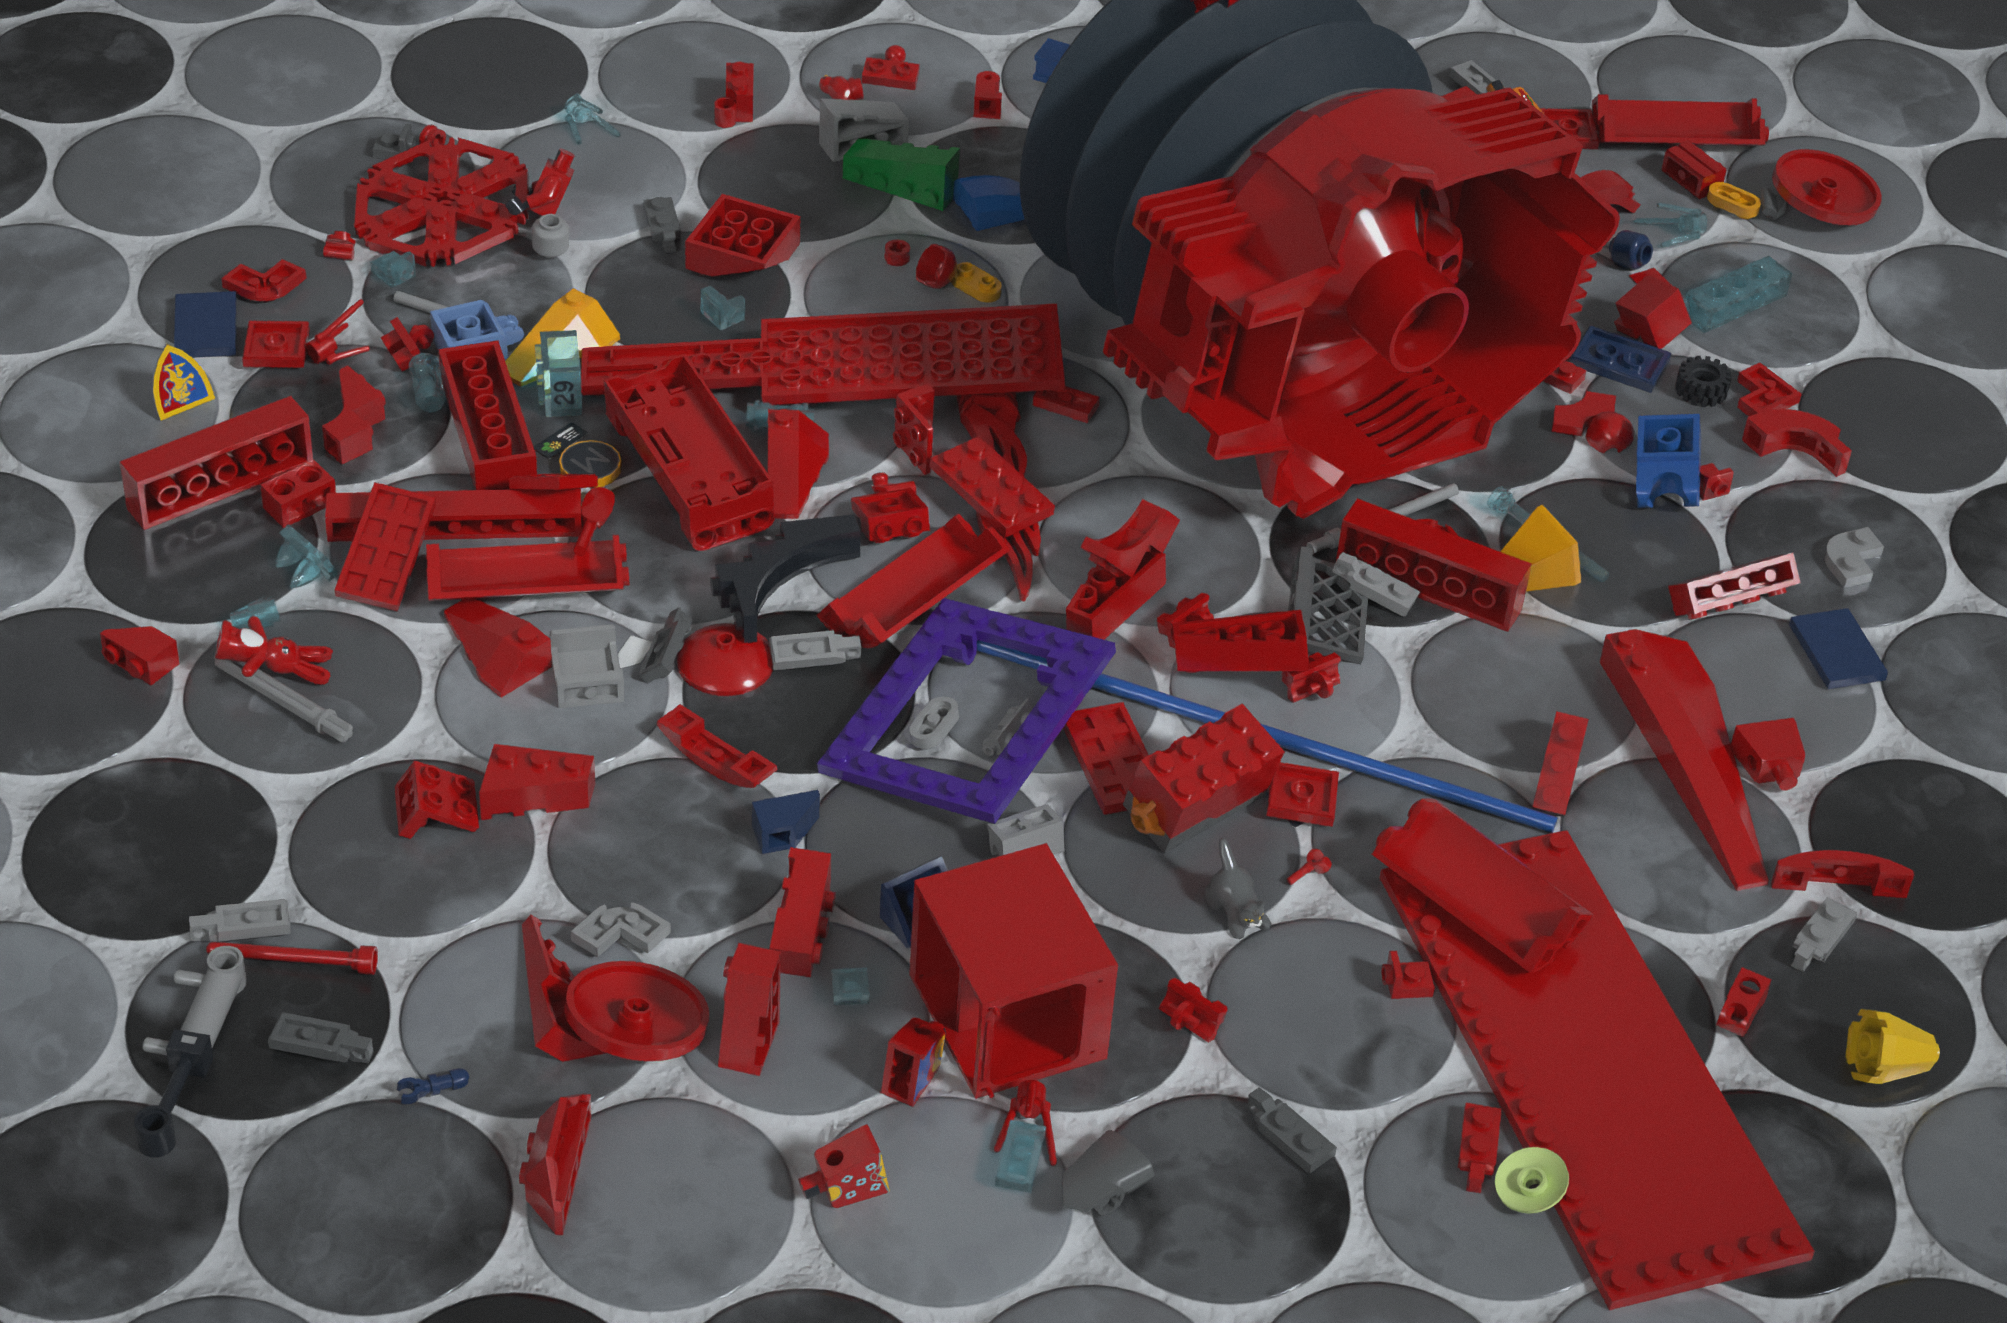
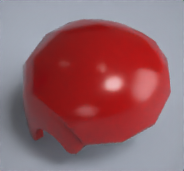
[916,243,958,289]
[1585,411,1635,453]

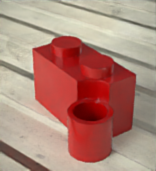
[714,62,754,128]

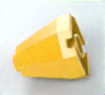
[1845,1009,1940,1084]

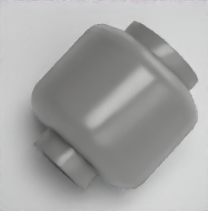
[532,214,569,258]

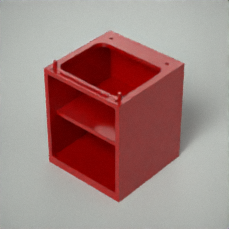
[909,843,1118,1099]

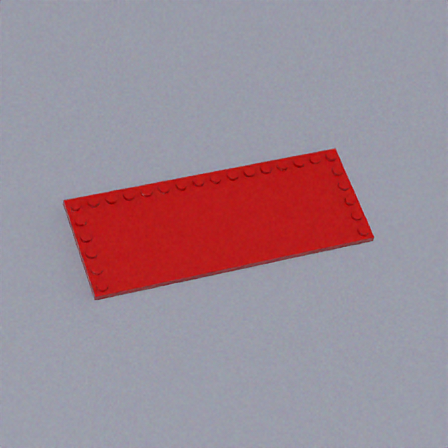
[1380,830,1815,1311]

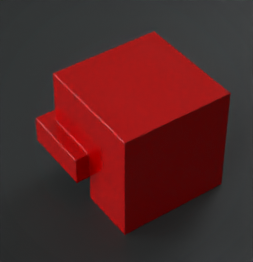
[1614,275,1692,349]

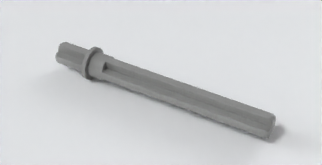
[214,656,353,742]

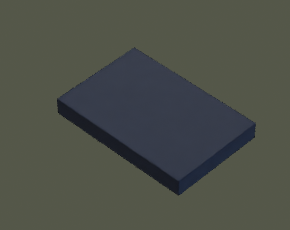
[174,291,237,358]
[1569,326,1672,393]
[1789,608,1888,689]

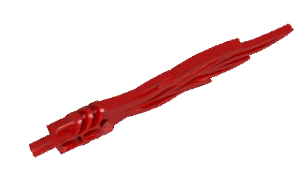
[957,392,1041,602]

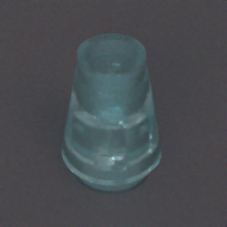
[230,596,281,629]

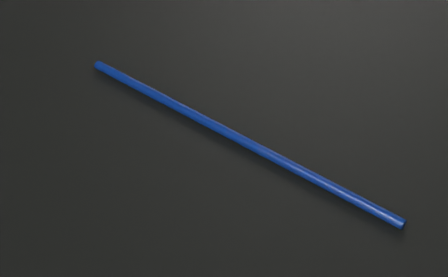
[976,640,1558,833]

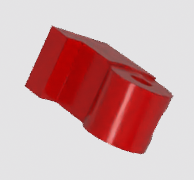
[973,71,1002,119]
[1716,967,1772,1037]

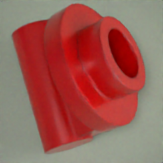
[323,231,356,260]

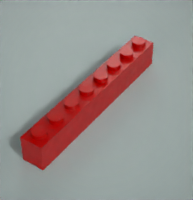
[325,488,582,542]

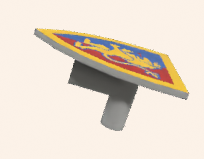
[152,344,215,421]

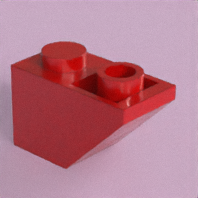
[100,626,180,685]

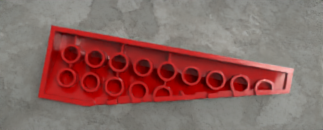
[1600,629,1769,891]

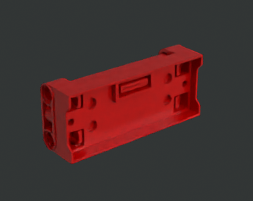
[603,354,775,551]

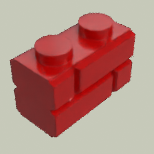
[1661,141,1727,200]

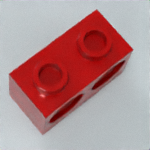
[260,460,336,528]

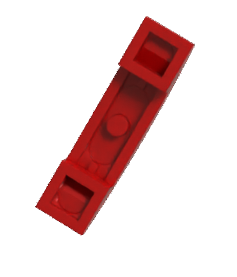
[657,704,777,788]
[1771,850,1914,898]

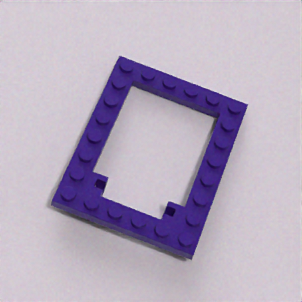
[817,598,1116,824]

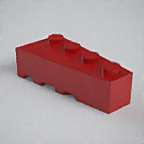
[1172,610,1309,673]

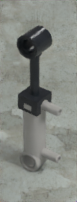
[134,946,247,1158]

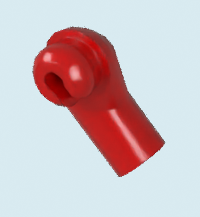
[871,472,917,493]

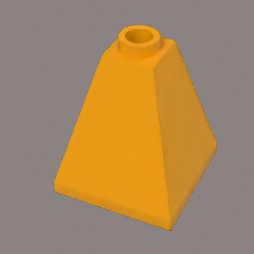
[1501,505,1581,592]

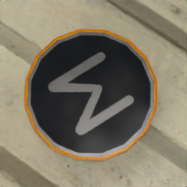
[559,440,621,487]

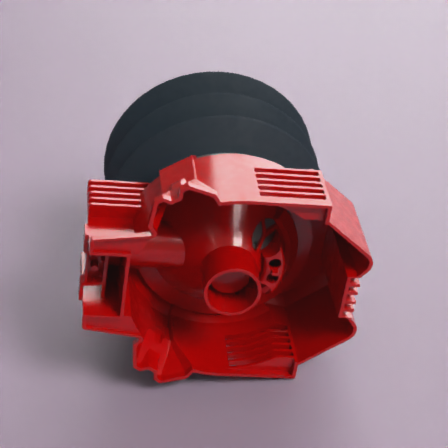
[1020,0,1620,519]

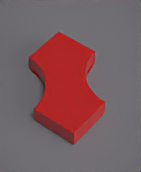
[1552,391,1616,436]

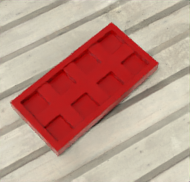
[930,436,1055,538]
[334,482,436,612]
[1063,702,1149,815]

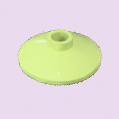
[1495,1147,1569,1214]

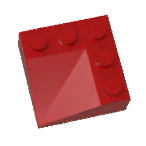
[685,194,801,276]

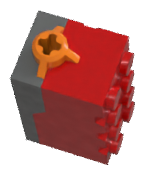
[1123,703,1285,854]

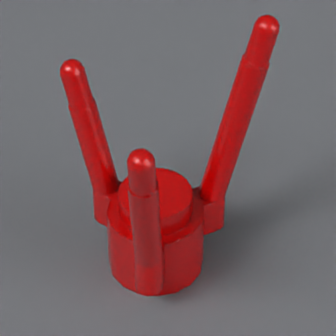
[306,299,370,365]
[994,1079,1057,1166]

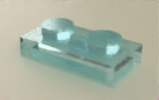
[995,1120,1046,1193]

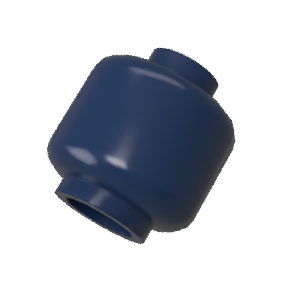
[1609,230,1653,270]

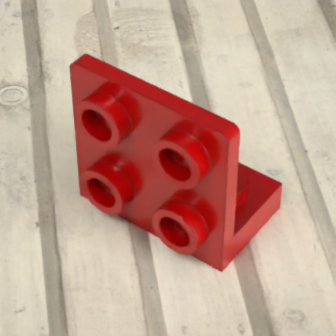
[893,384,935,475]
[395,760,479,839]

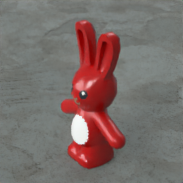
[215,616,333,685]

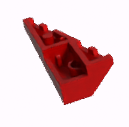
[522,915,606,1062]

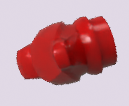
[819,75,864,100]

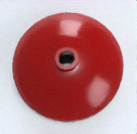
[677,623,773,696]

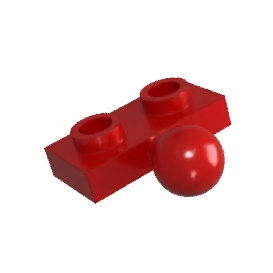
[862,45,920,90]

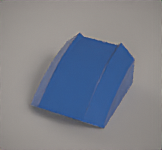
[953,175,1025,231]

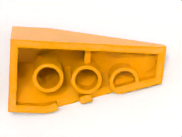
[505,288,620,387]

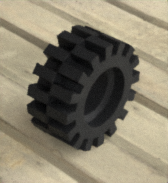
[1675,355,1732,407]

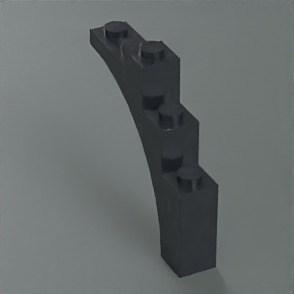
[710,514,860,643]

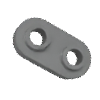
[909,697,959,749]

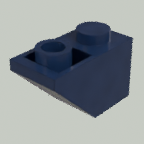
[752,790,820,854]

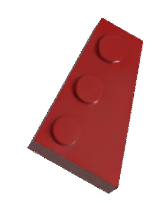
[479,744,595,820]
[769,847,836,978]
[718,943,781,1076]

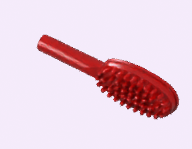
[574,487,615,556]

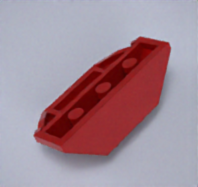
[519,1093,592,1235]

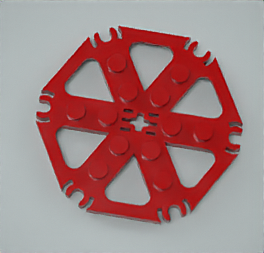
[354,137,529,267]

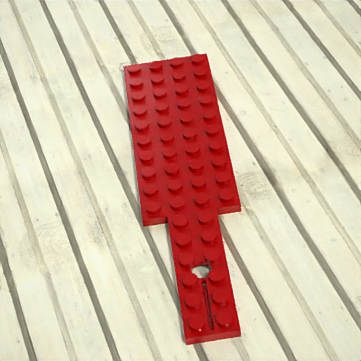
[580,303,1065,405]

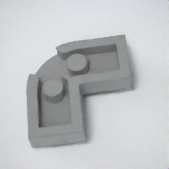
[1824,527,1884,588]
[571,902,671,957]

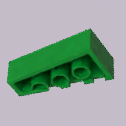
[843,138,960,211]

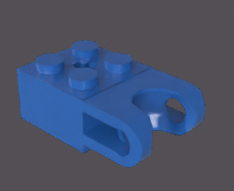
[1636,414,1701,508]

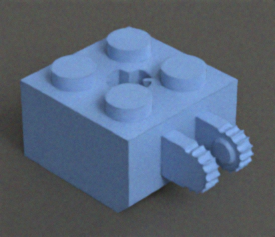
[430,300,525,361]

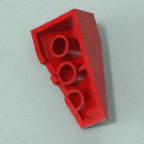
[768,409,829,519]
[444,598,552,698]

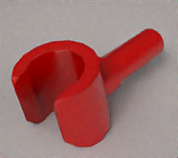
[1286,849,1332,885]

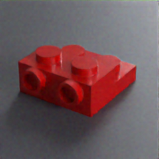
[851,488,930,543]

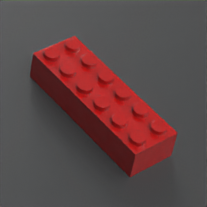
[438,340,537,490]
[119,396,313,530]
[1336,498,1532,632]

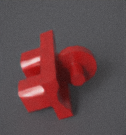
[380,317,434,372]
[1156,593,1214,648]
[1282,652,1341,703]
[1159,978,1228,1043]

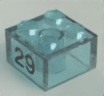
[535,330,582,417]

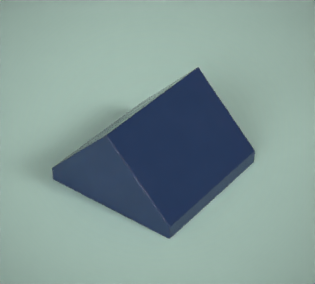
[880,856,947,948]

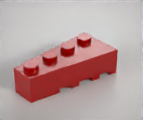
[1066,549,1166,640]

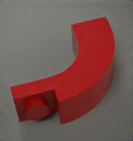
[1580,170,1641,213]
[1742,409,1852,477]

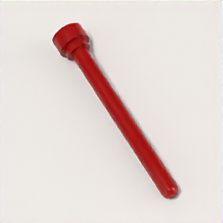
[206,942,378,975]

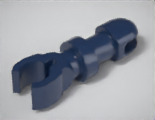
[396,1068,469,1105]

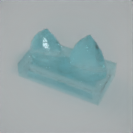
[276,524,339,589]

